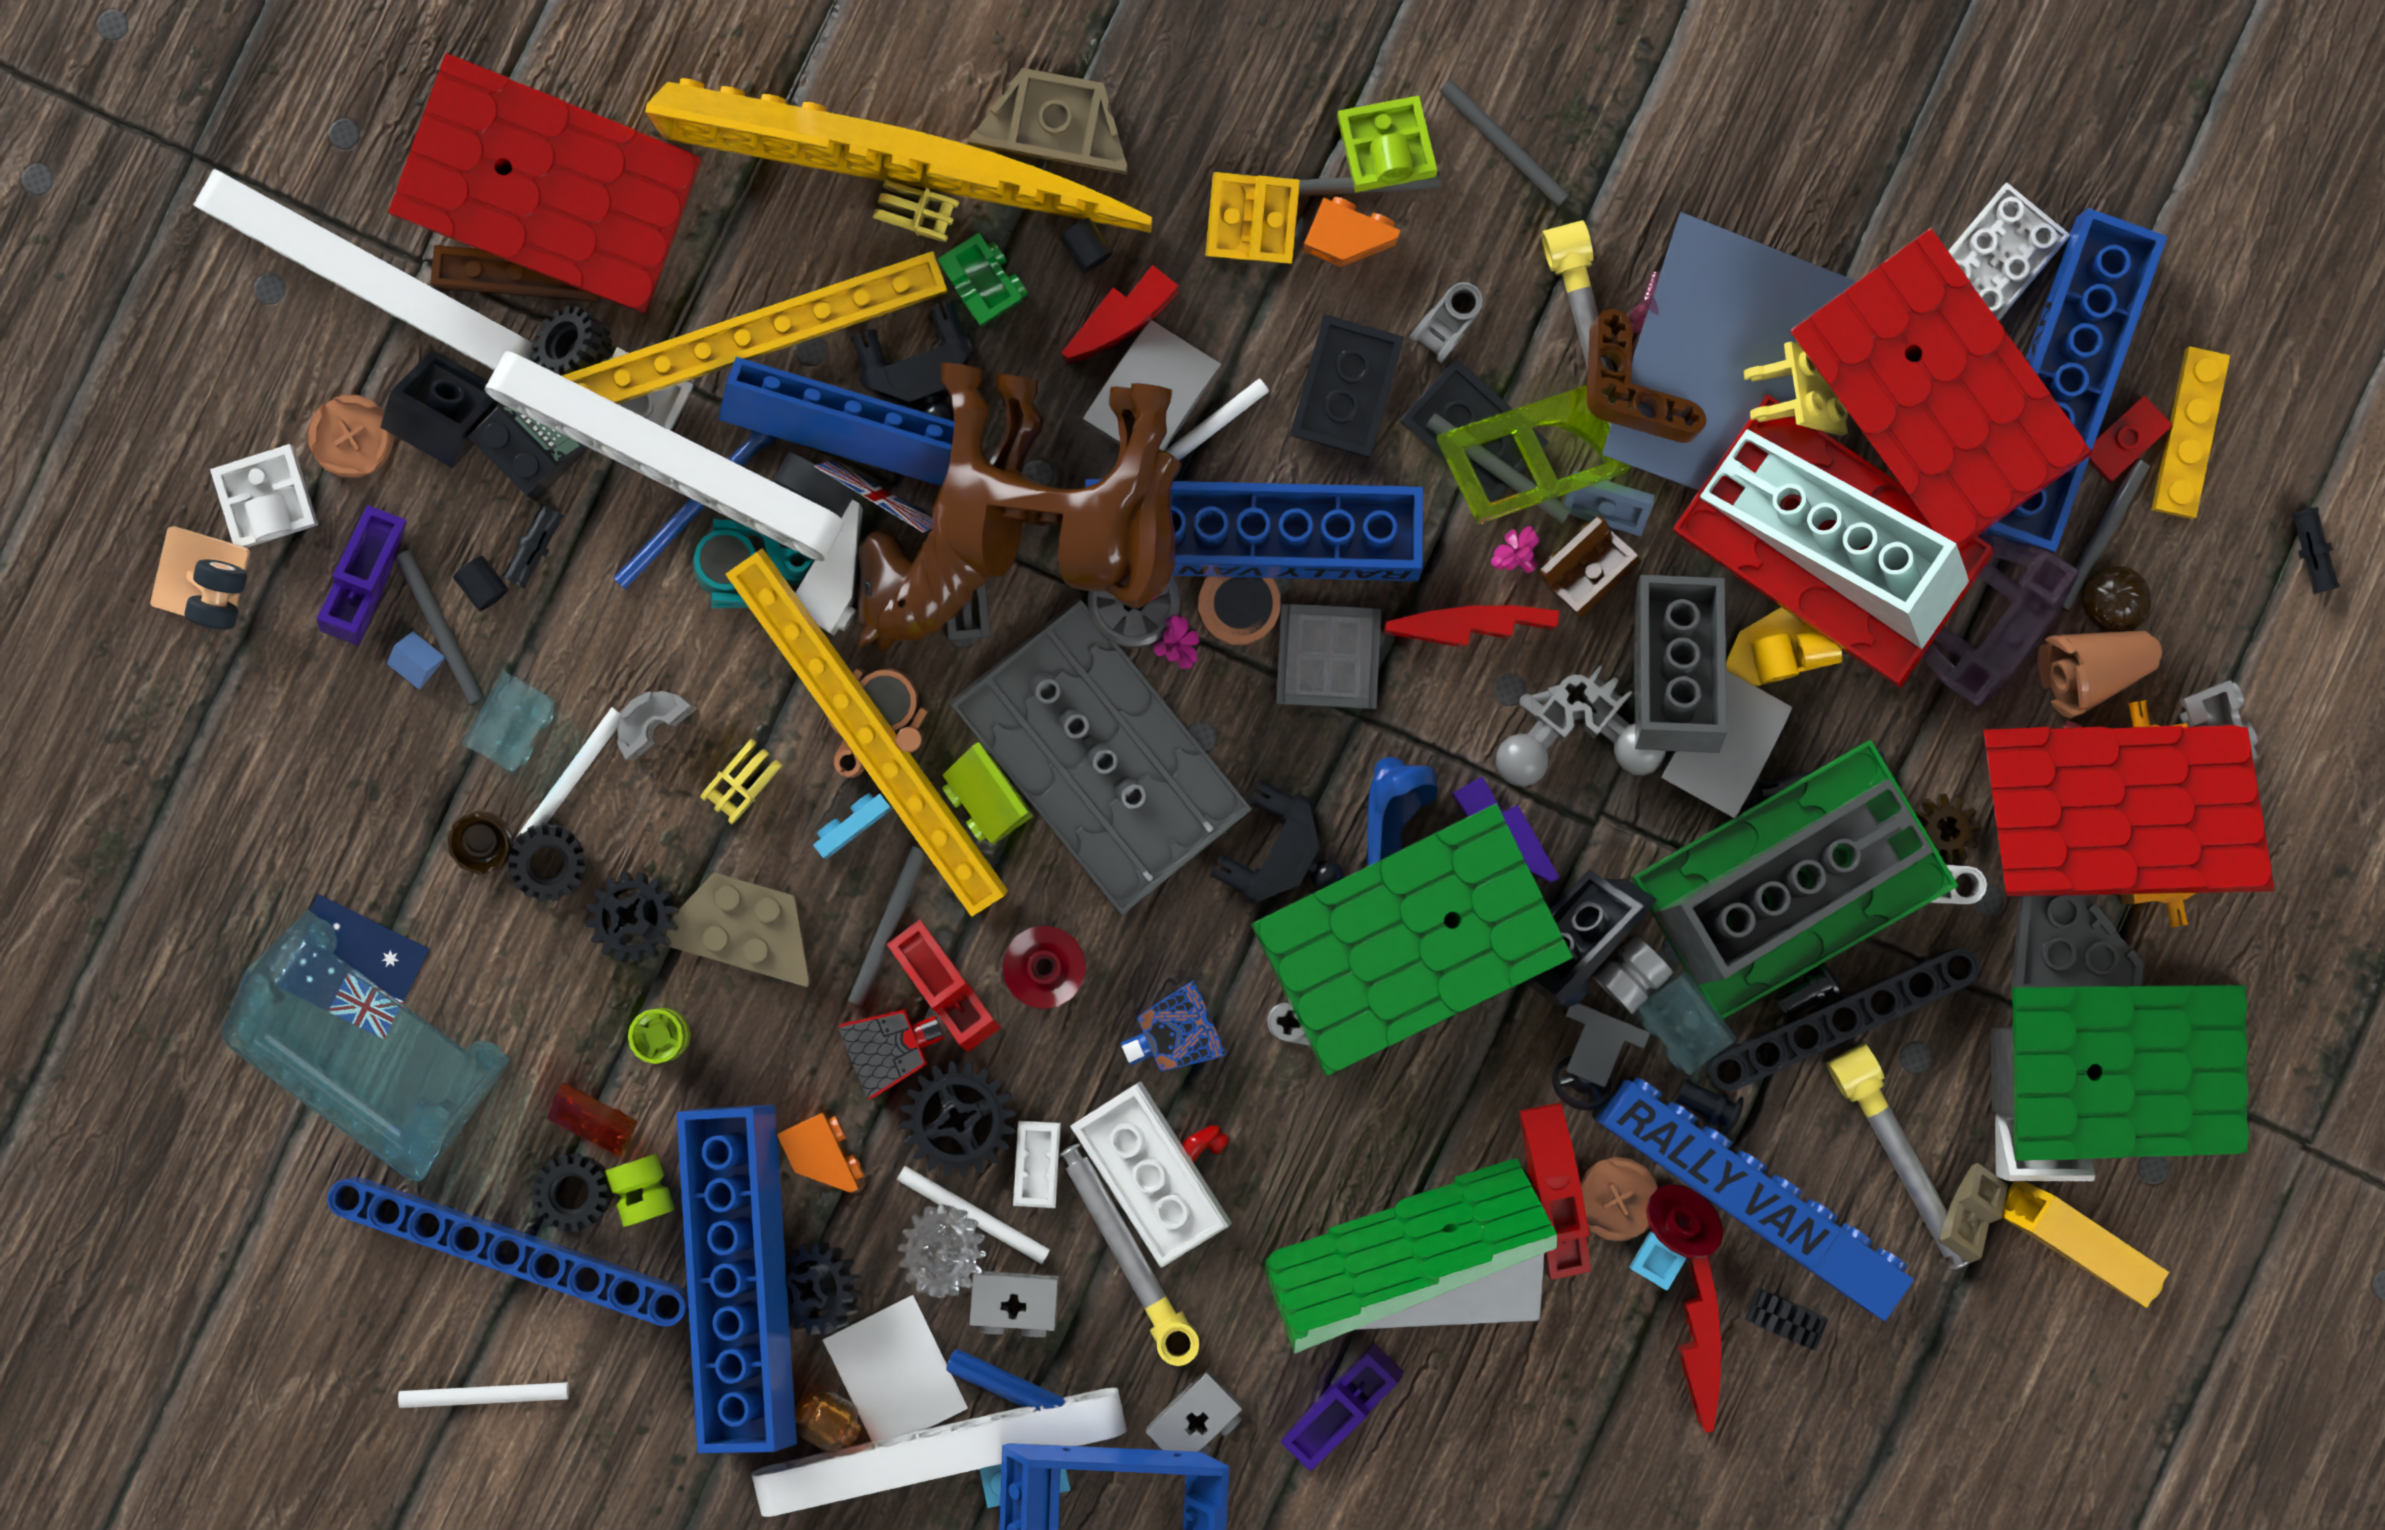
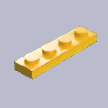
[2151,346,2230,519]

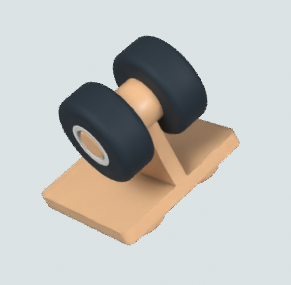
[150,526,250,630]

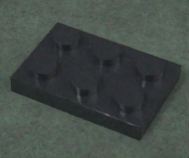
[1290,314,1404,459]
[1399,358,1549,505]

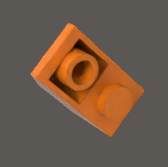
[1303,197,1401,267]
[777,1110,865,1193]

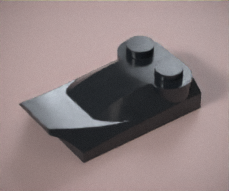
[1525,869,1657,1007]

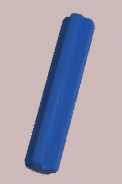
[946,1349,1065,1411]

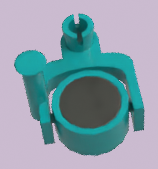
[693,519,813,609]

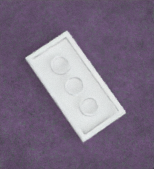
[1070,1081,1232,1268]

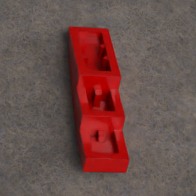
[1383,605,1560,648]
[1677,1256,1721,1434]

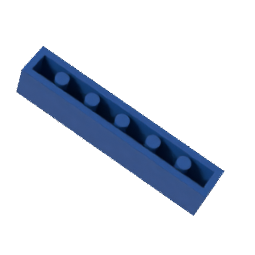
[718,357,955,486]

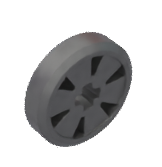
[1088,576,1180,648]

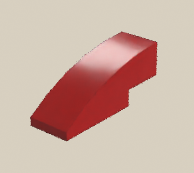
[1062,265,1179,364]
[886,920,1001,1052]

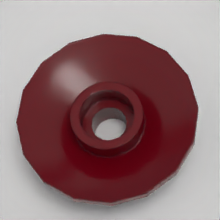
[1002,925,1086,1009]
[1646,1184,1723,1259]

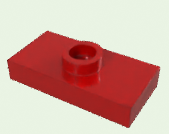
[2088,395,2173,483]

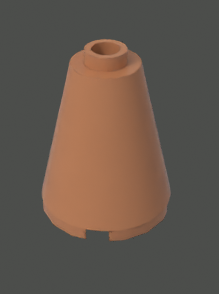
[2038,631,2162,718]

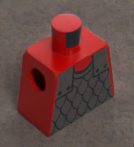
[838,1009,945,1100]

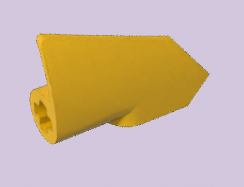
[1726,607,1842,686]

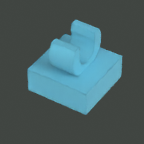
[1629,1231,1686,1290]

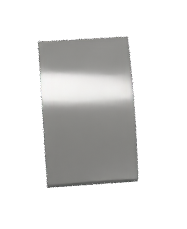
[1083,320,1221,451]
[1659,670,1793,818]

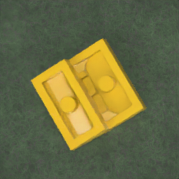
[1205,172,1300,264]

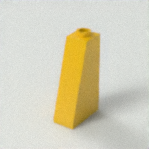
[2001,1181,2169,1308]

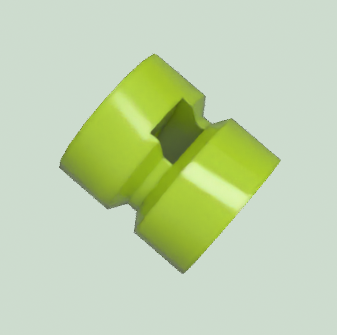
[628,1007,691,1064]
[605,1153,676,1227]

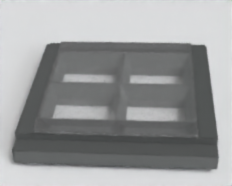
[1276,604,1381,709]

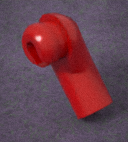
[1182,1125,1230,1163]

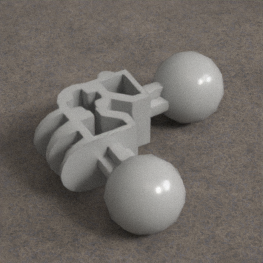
[1495,665,1667,787]

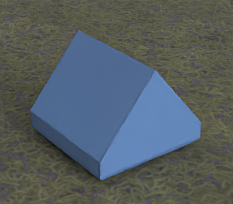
[386,631,445,690]

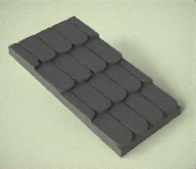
[949,597,1252,915]

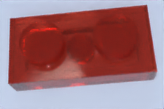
[547,1082,638,1157]

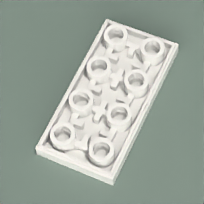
[1948,182,2071,321]

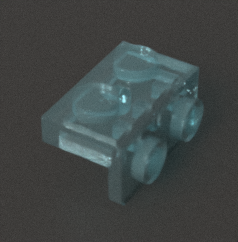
[462,670,555,773]
[1639,971,1736,1076]

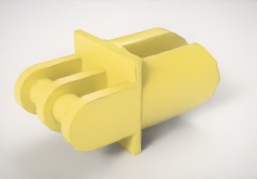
[872,179,959,242]
[700,738,783,824]

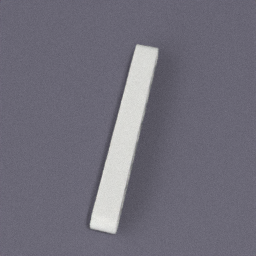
[193,169,535,371]
[484,352,844,561]
[751,1388,1127,1517]

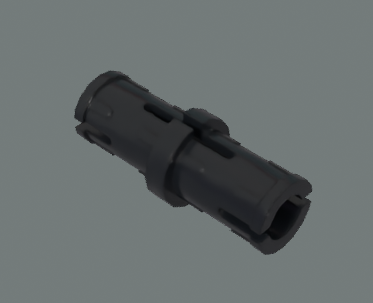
[501,503,565,589]
[2291,507,2340,594]

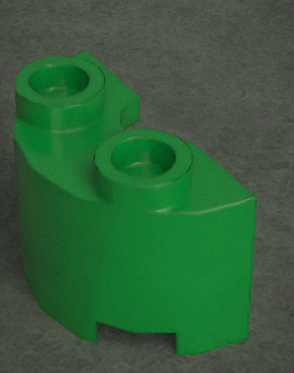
[937,233,1028,327]

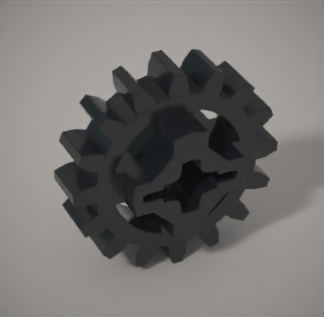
[586,872,679,963]
[785,1242,862,1335]

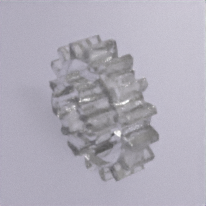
[898,1204,986,1298]

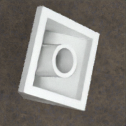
[1995,1113,2095,1181]

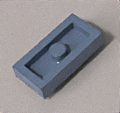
[1563,471,1655,537]

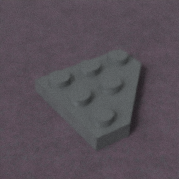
[2011,895,2144,991]

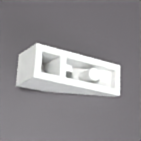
[795,500,863,636]

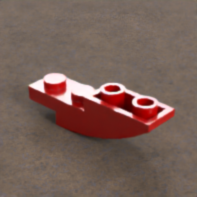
[1519,1102,1592,1280]

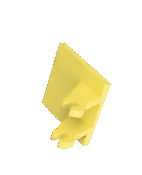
[1744,341,1848,436]

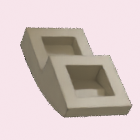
[1939,1163,2008,1263]

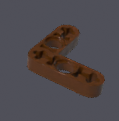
[1586,309,1707,443]

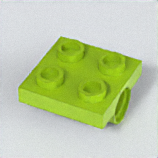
[1337,95,1437,193]

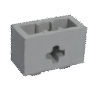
[970,1270,1059,1337]
[1146,1368,1242,1454]

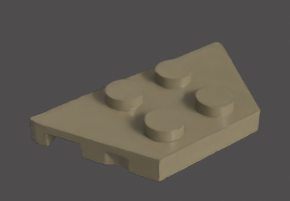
[968,68,1127,175]
[659,872,811,987]

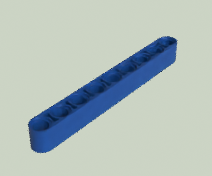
[327,1177,689,1327]

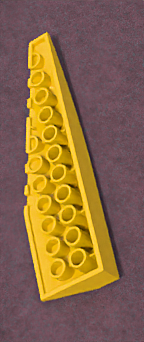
[645,78,1152,233]

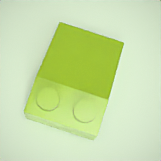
[942,742,1034,845]

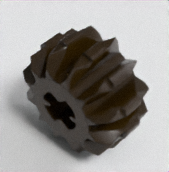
[1914,794,1981,865]

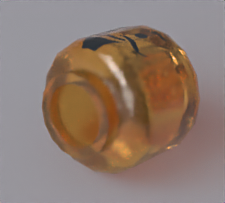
[795,1389,861,1453]

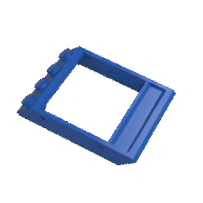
[999,1443,1229,1530]

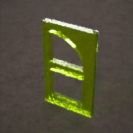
[1437,385,1630,525]

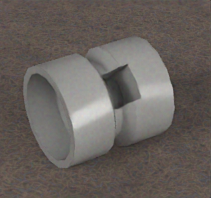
[1593,935,1673,1015]

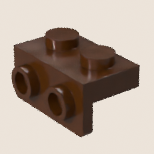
[1539,515,1641,619]

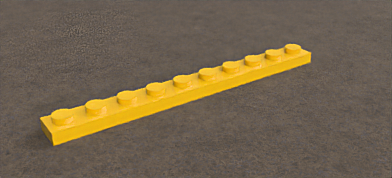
[562,251,947,404]
[725,548,1008,917]

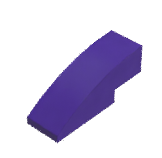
[316,505,407,646]
[1450,776,1559,883]
[1280,1342,1404,1471]

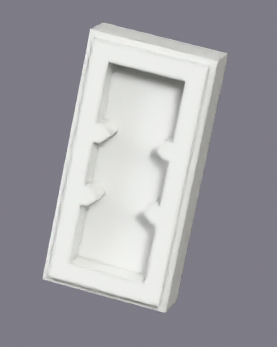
[1013,1120,1061,1208]

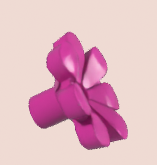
[1491,526,1539,573]
[1153,615,1199,669]

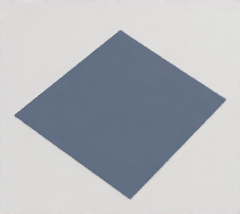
[1602,212,1856,490]

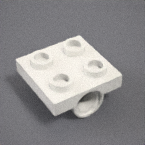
[210,444,318,548]

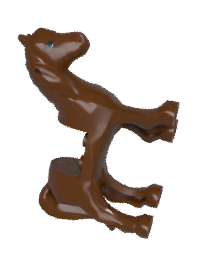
[856,363,1182,652]

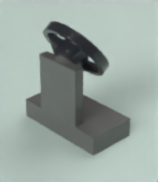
[1552,1003,1650,1110]

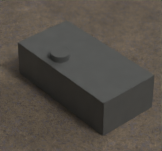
[1634,575,1727,753]

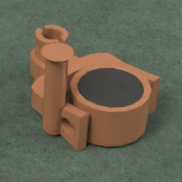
[828,667,930,778]

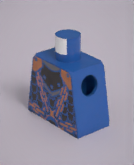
[1121,980,1226,1072]

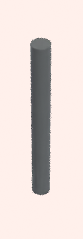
[1440,80,1569,207]
[1298,172,1440,197]
[1426,413,1572,524]
[2054,459,2150,612]
[395,550,485,706]
[848,846,927,1007]

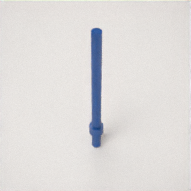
[613,430,777,589]

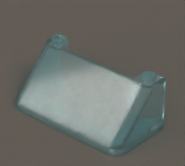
[222,910,511,1181]

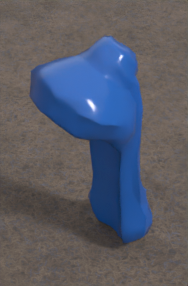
[1367,756,1438,865]

